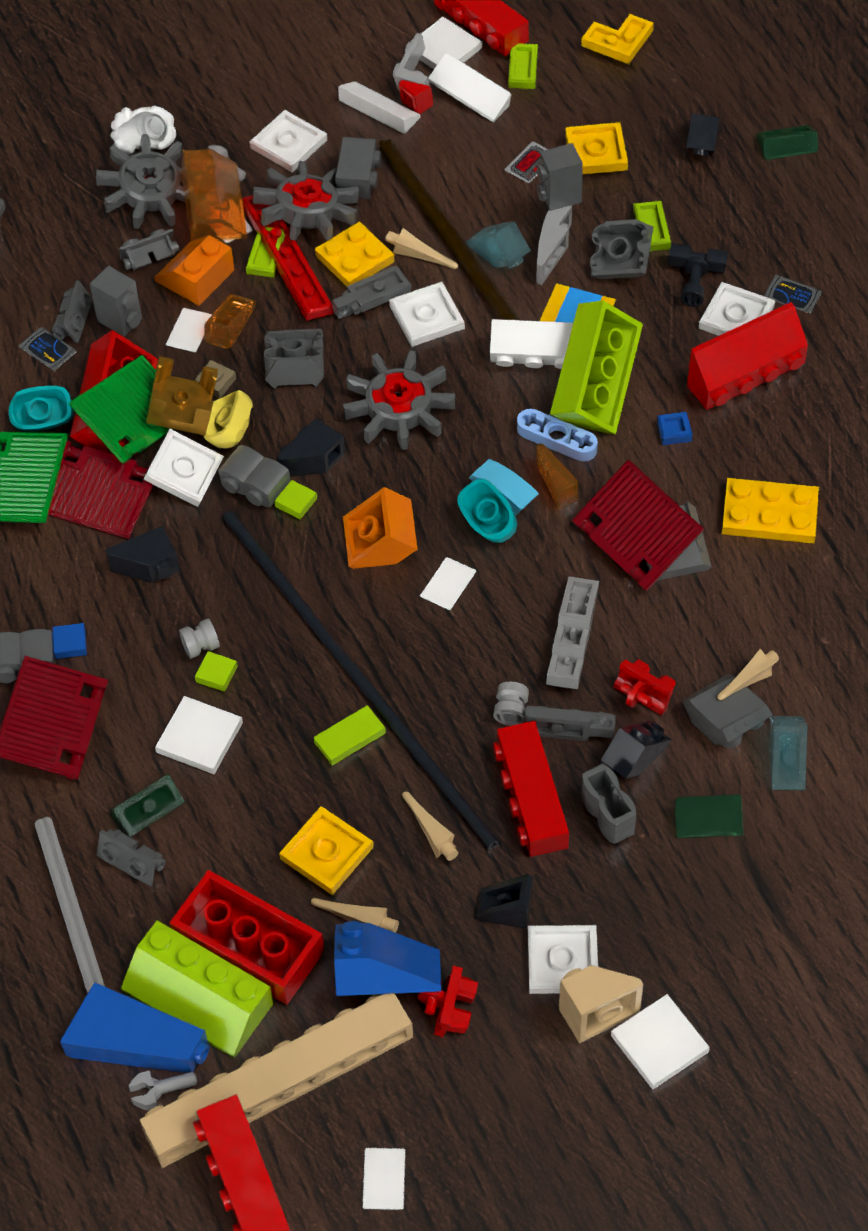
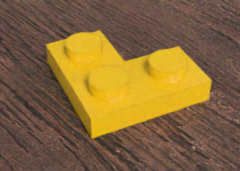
[581,14,654,64]

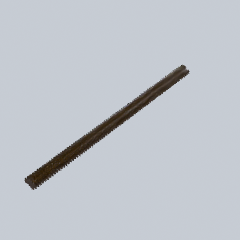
[379,138,522,321]

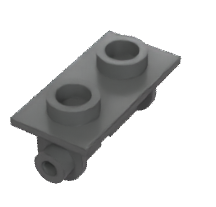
[119,228,179,271]
[52,280,93,343]
[96,829,166,886]

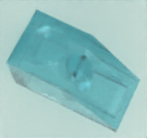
[466,221,531,269]
[769,716,808,790]

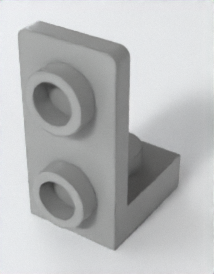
[393,33,430,91]

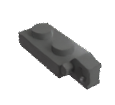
[332,265,411,319]
[525,706,616,742]

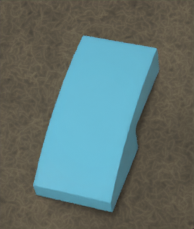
[469,459,539,515]

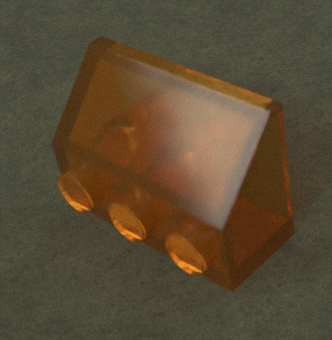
[181,149,247,241]

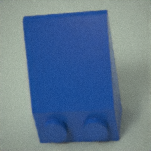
[334,921,441,996]

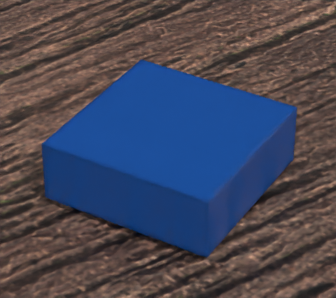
[657,412,693,445]
[53,623,87,659]

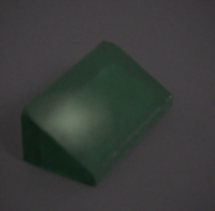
[756,125,818,160]
[110,774,185,837]
[674,795,743,838]

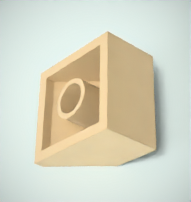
[559,965,643,1043]

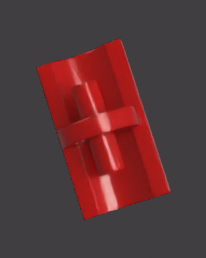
[613,659,676,716]
[418,965,478,1037]

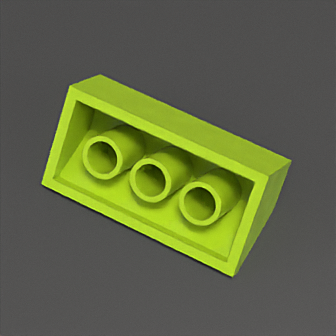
[550,300,643,435]
[121,920,273,1058]

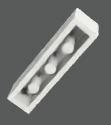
[490,319,573,369]

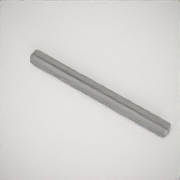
[34,817,105,993]

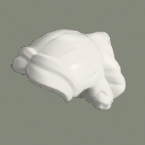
[110,106,176,155]

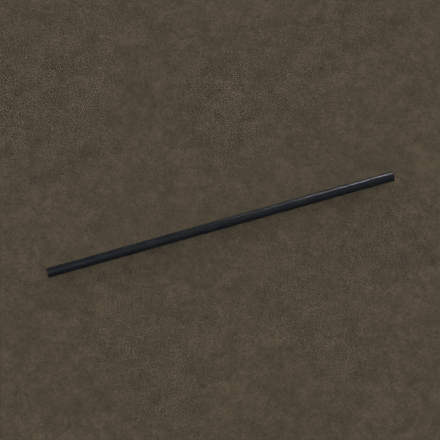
[222,511,499,850]

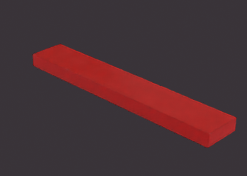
[241,196,333,321]

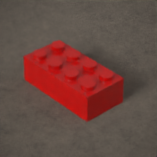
[169,870,325,1005]

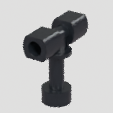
[668,243,728,307]

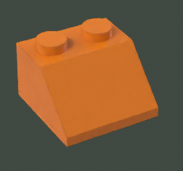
[154,235,234,306]
[343,487,418,569]

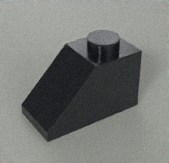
[687,114,722,156]
[105,526,180,582]

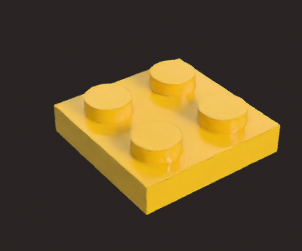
[565,122,628,174]
[315,221,395,286]
[279,806,374,895]

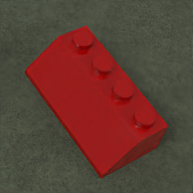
[687,302,808,410]
[70,330,158,454]

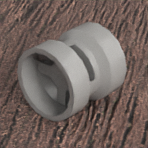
[179,618,220,659]
[493,681,529,726]

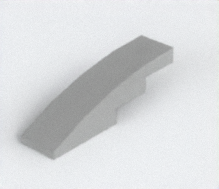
[537,205,572,285]
[546,576,599,689]

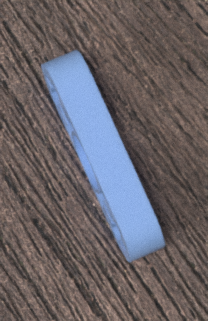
[517,409,598,462]

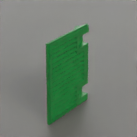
[69,355,174,464]
[0,432,68,523]

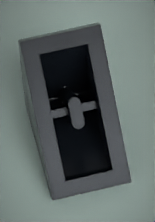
[475,874,533,929]

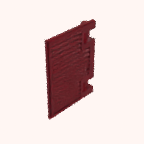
[48,441,153,540]
[572,459,704,591]
[0,656,108,780]

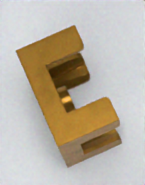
[146,356,218,436]

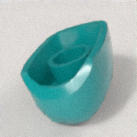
[8,386,73,432]
[457,478,518,543]

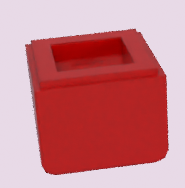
[399,80,433,114]

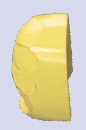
[204,390,253,449]

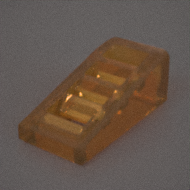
[204,294,256,349]
[536,443,578,510]

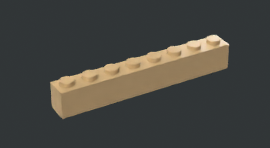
[140,993,413,1168]

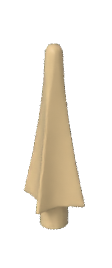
[385,228,458,269]
[717,649,779,701]
[402,792,458,861]
[311,898,399,933]

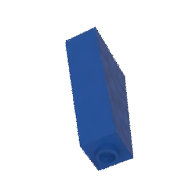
[60,982,210,1073]

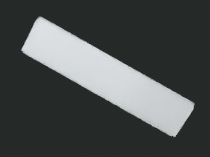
[428,53,511,123]
[338,82,420,134]

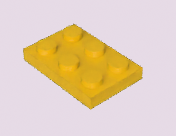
[722,478,819,544]

